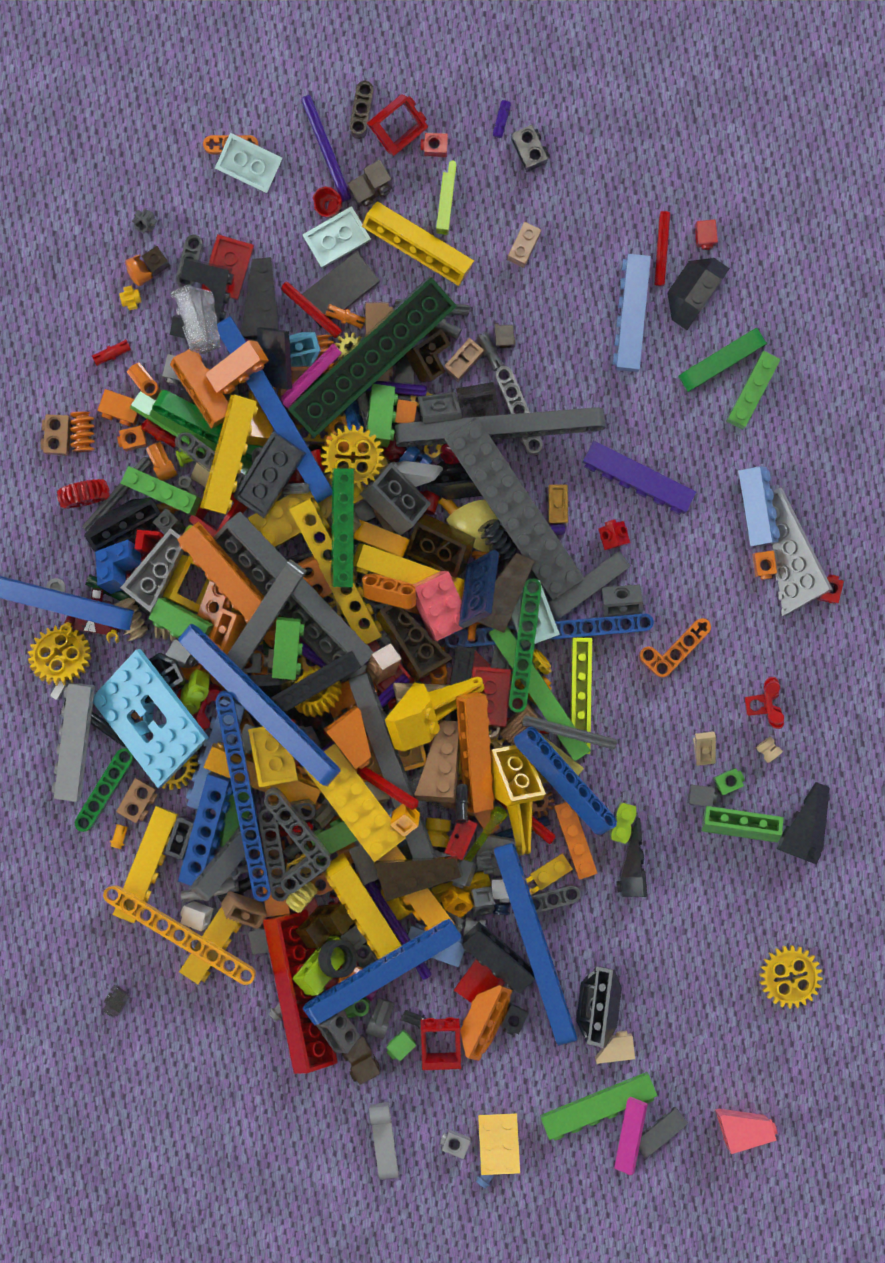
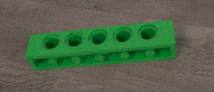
[331,468,354,587]

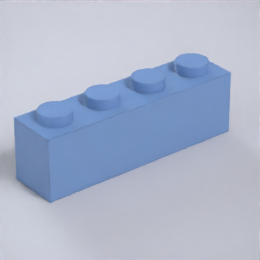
[739,466,780,546]

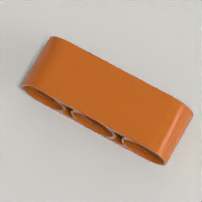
[362,573,416,609]

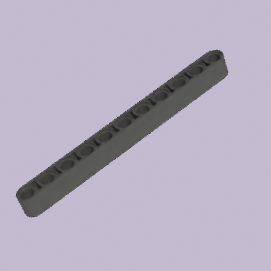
[395,407,606,447]
[349,672,437,859]

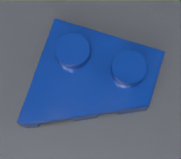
[344,400,366,432]

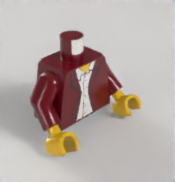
[60,588,119,644]

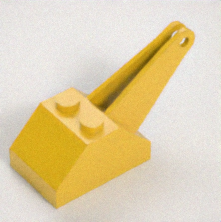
[385,677,484,751]
[490,745,546,856]

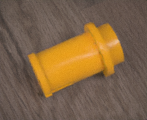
[438,498,460,516]
[110,824,128,849]

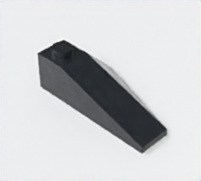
[777,782,830,865]

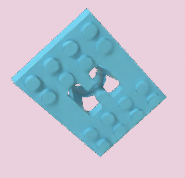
[93,649,209,788]

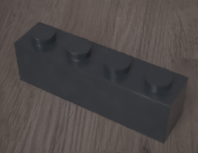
[462,922,535,994]

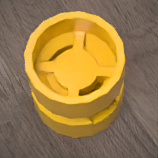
[426,817,451,847]

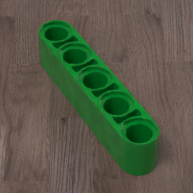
[678,328,767,392]
[74,748,135,832]

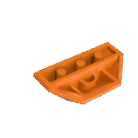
[460,985,512,1061]

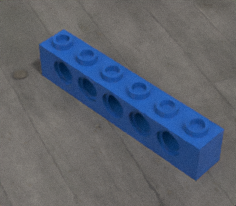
[178,771,233,886]

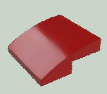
[454,958,506,1003]

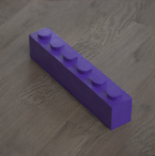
[582,440,696,515]

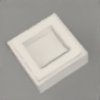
[51,681,69,700]

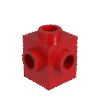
[598,519,630,550]

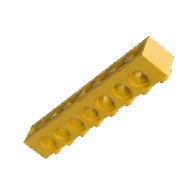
[289,497,383,644]

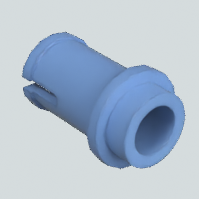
[476,1175,495,1189]

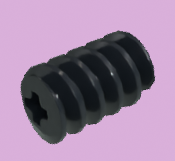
[478,519,516,563]

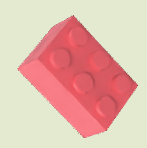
[413,571,463,641]

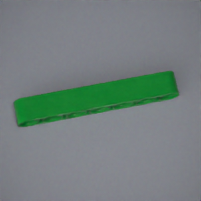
[152,390,264,462]
[509,579,542,712]

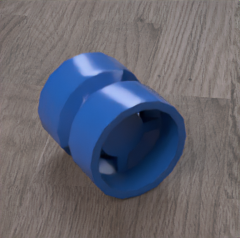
[398,446,434,465]

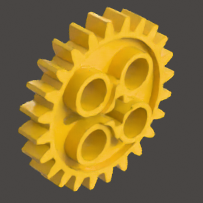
[321,425,384,488]
[28,625,92,686]
[759,945,823,1009]

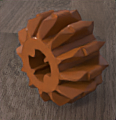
[532,786,555,818]

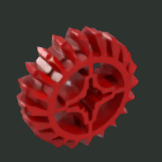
[57,479,110,509]

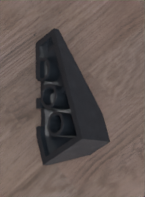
[616,817,647,897]

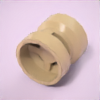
[756,736,783,763]

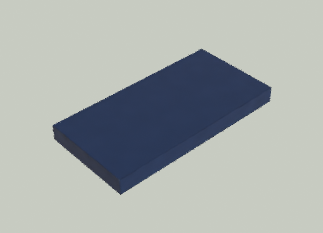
[459,550,499,629]

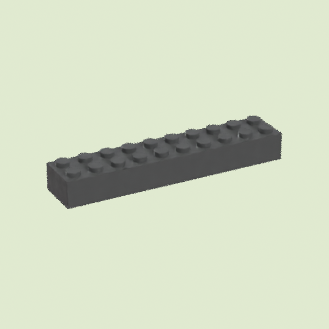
[444,417,585,600]
[213,512,374,682]

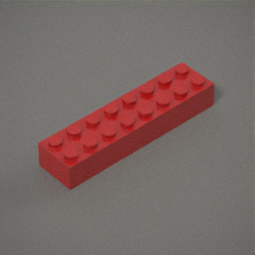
[263,910,338,1074]

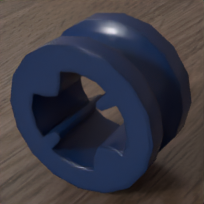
[493,904,510,915]

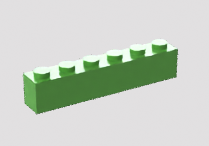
[540,1072,657,1141]

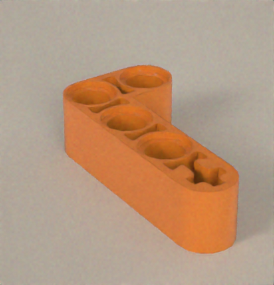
[639,618,711,677]

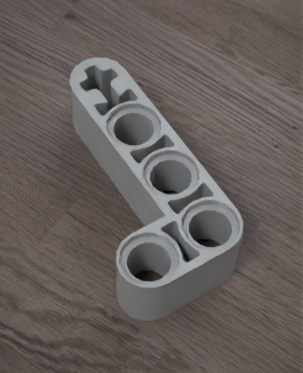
[369,1102,399,1180]

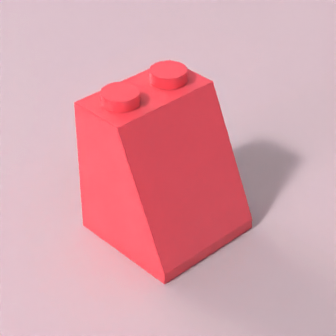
[715,1109,778,1154]

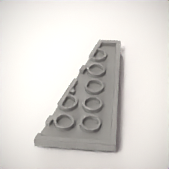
[772,488,833,616]

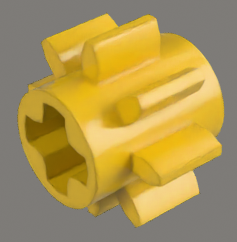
[119,285,142,310]

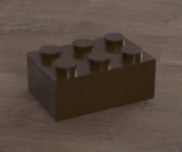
[406,514,476,578]

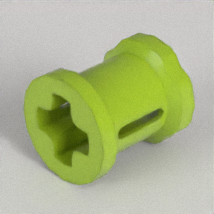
[175,450,198,467]

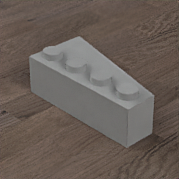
[120,528,184,613]

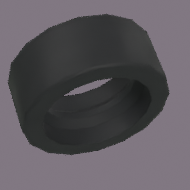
[318,940,357,978]

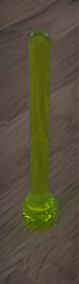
[451,806,508,882]

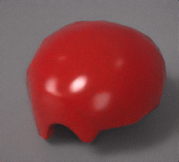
[312,186,342,218]

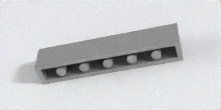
[52,683,95,802]

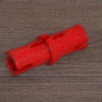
[91,339,131,366]
[141,419,176,448]

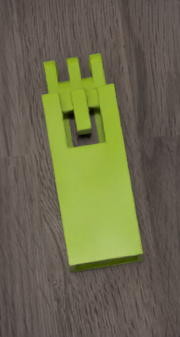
[436,160,456,235]

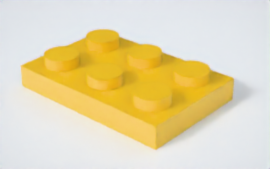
[248,727,298,787]
[478,1113,520,1175]

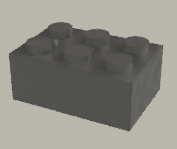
[360,463,431,535]

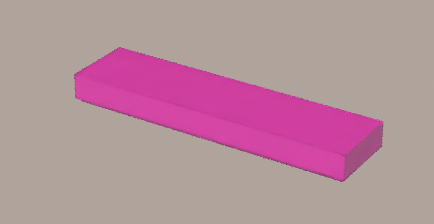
[280,344,342,408]
[614,1097,648,1175]

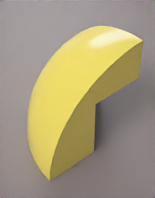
[446,499,498,552]

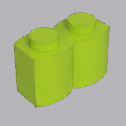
[180,669,210,715]
[610,802,636,844]

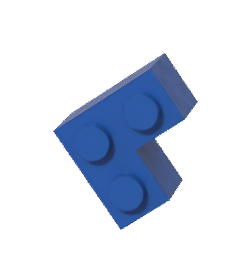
[95,540,141,594]

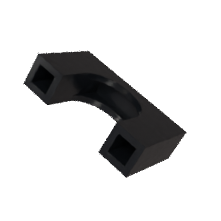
[169,258,234,345]

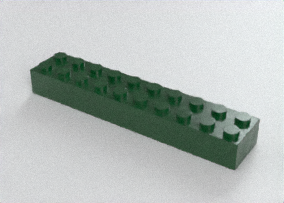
[287,276,457,438]

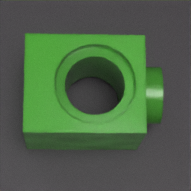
[713,768,745,795]
[386,1029,417,1061]

